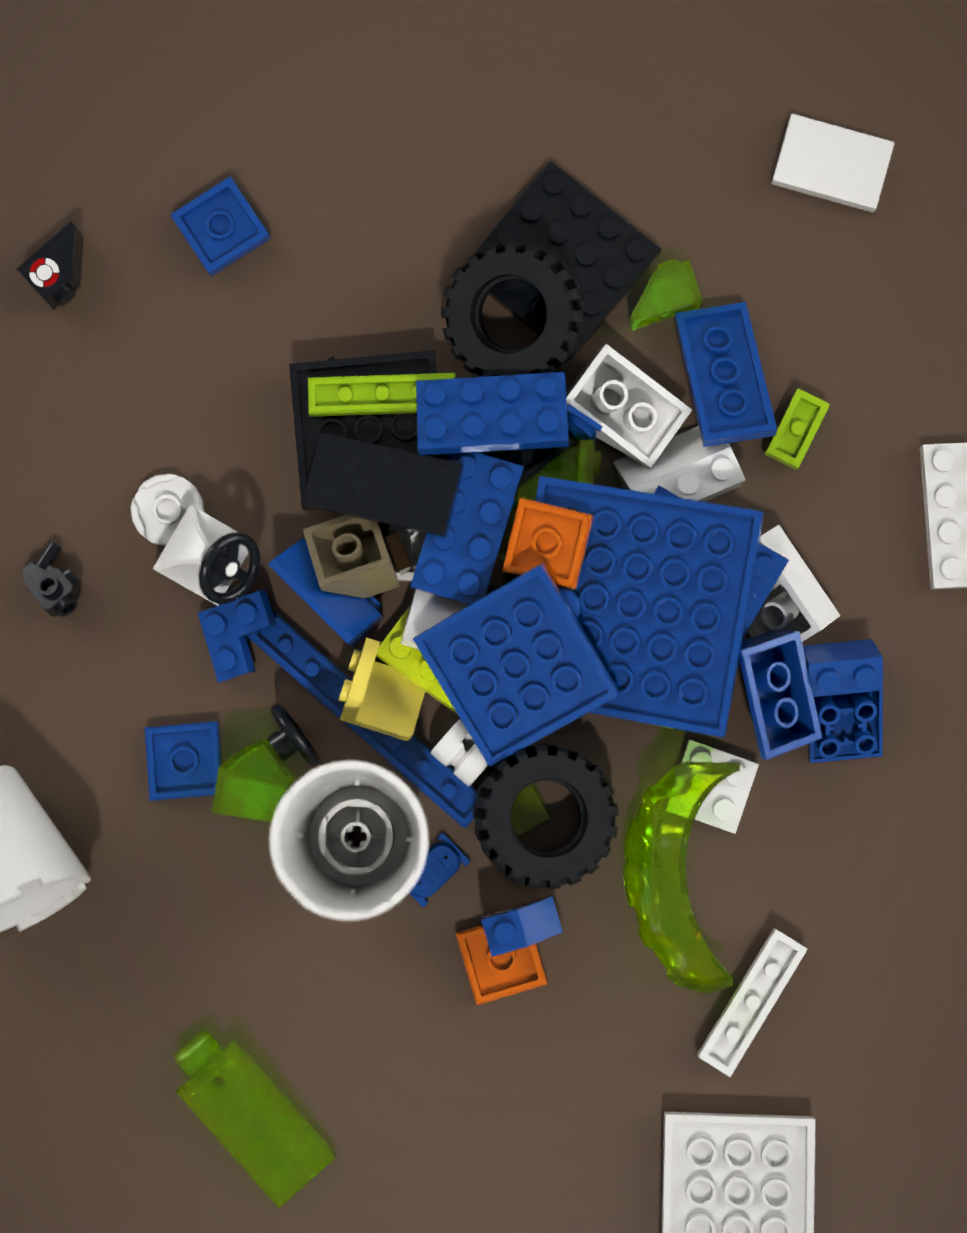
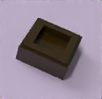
[384,533,413,575]

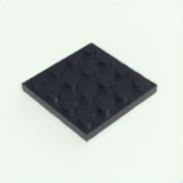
[462,161,662,361]
[289,350,445,510]

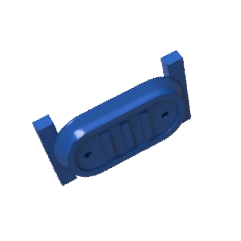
[567,404,603,443]
[408,832,471,907]

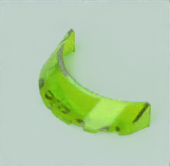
[623,762,740,994]

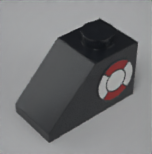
[17,221,84,309]

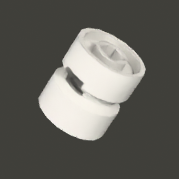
[430,719,488,787]

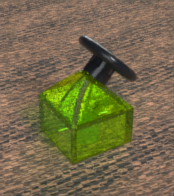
[211,704,320,822]

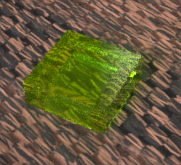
[510,786,550,836]

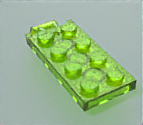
[174,1029,336,1208]

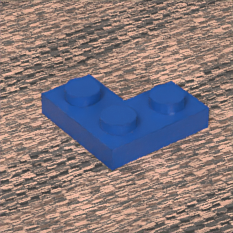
[198,590,276,683]

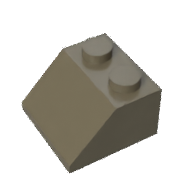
[303,515,400,598]

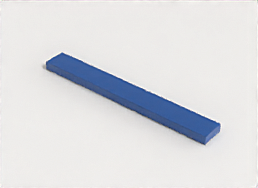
[247,610,477,829]

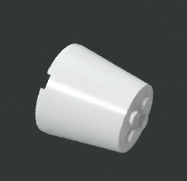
[270,761,428,920]
[0,766,91,932]

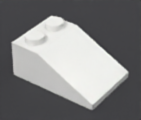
[566,344,692,469]

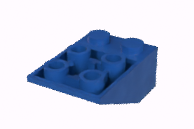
[803,639,883,763]

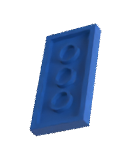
[674,302,777,447]
[416,372,569,455]
[410,452,524,605]

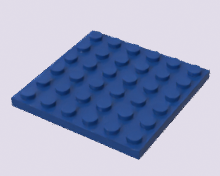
[536,476,764,738]

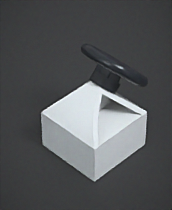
[153,505,260,606]

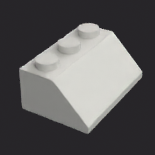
[612,426,746,502]
[748,525,841,642]

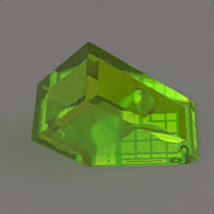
[629,259,703,330]

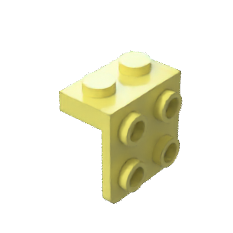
[338,637,425,741]

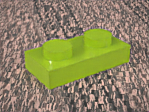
[764,388,830,470]

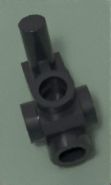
[21,541,80,617]

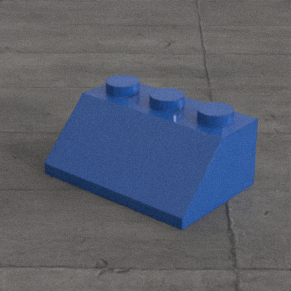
[268,538,383,648]
[739,631,822,760]

